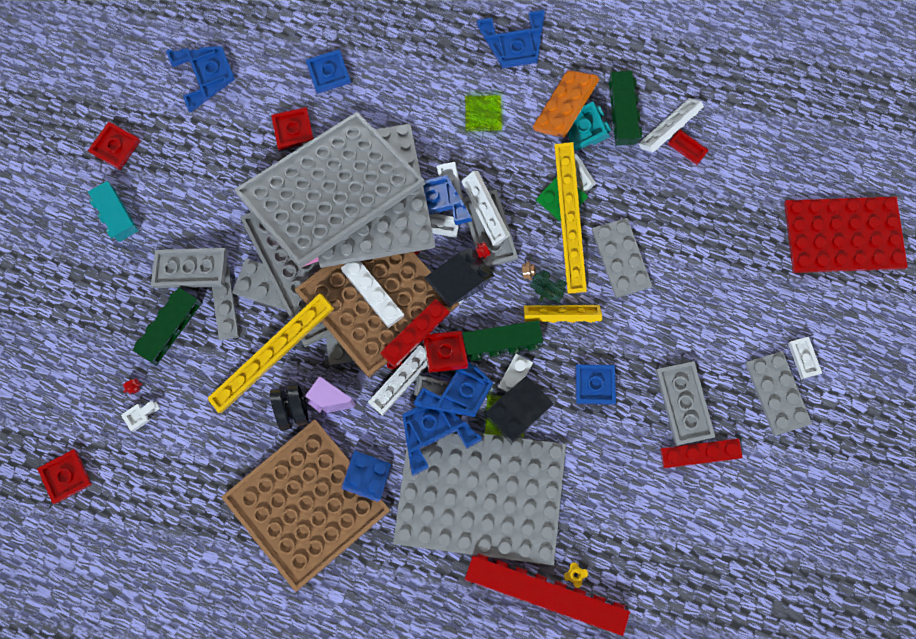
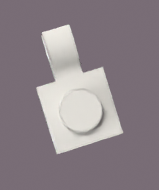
[121,401,160,432]

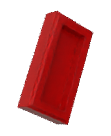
[668,129,709,165]

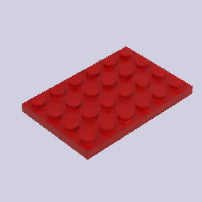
[784,196,908,273]

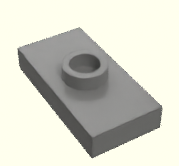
[414,375,450,396]

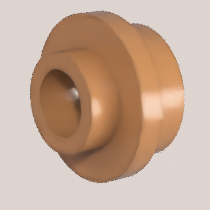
[522,261,536,280]

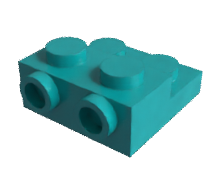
[567,102,611,151]

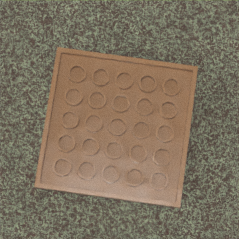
[295,252,459,378]
[221,419,391,592]

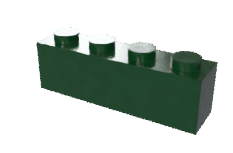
[608,71,642,146]
[132,287,202,366]
[463,320,543,361]

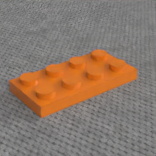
[533,70,599,138]

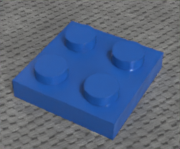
[305,49,351,94]
[575,364,616,405]
[341,450,391,502]

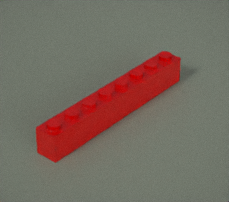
[465,553,630,636]

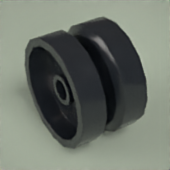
[270,382,309,431]

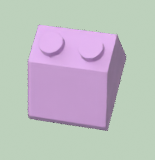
[306,376,356,413]

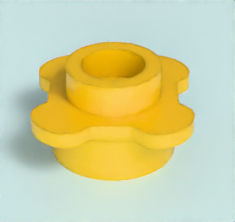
[564,563,588,588]

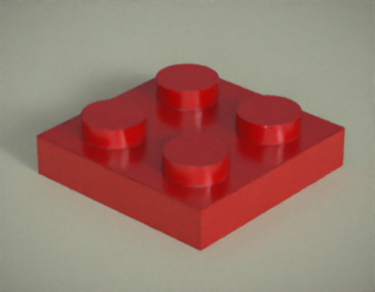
[271,107,314,150]
[88,121,141,170]
[423,331,468,372]
[37,449,92,504]

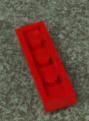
[380,299,450,368]
[660,438,743,469]

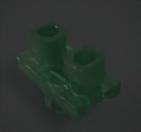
[530,270,566,303]

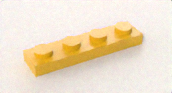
[523,305,602,323]

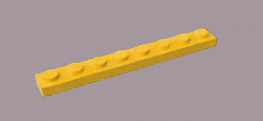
[554,142,587,294]
[207,294,334,413]

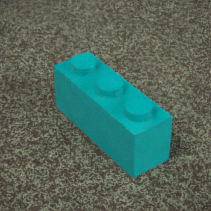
[88,180,139,242]

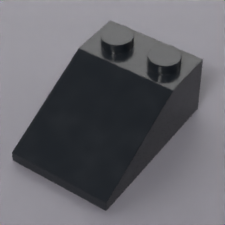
[425,247,495,307]
[484,376,554,445]

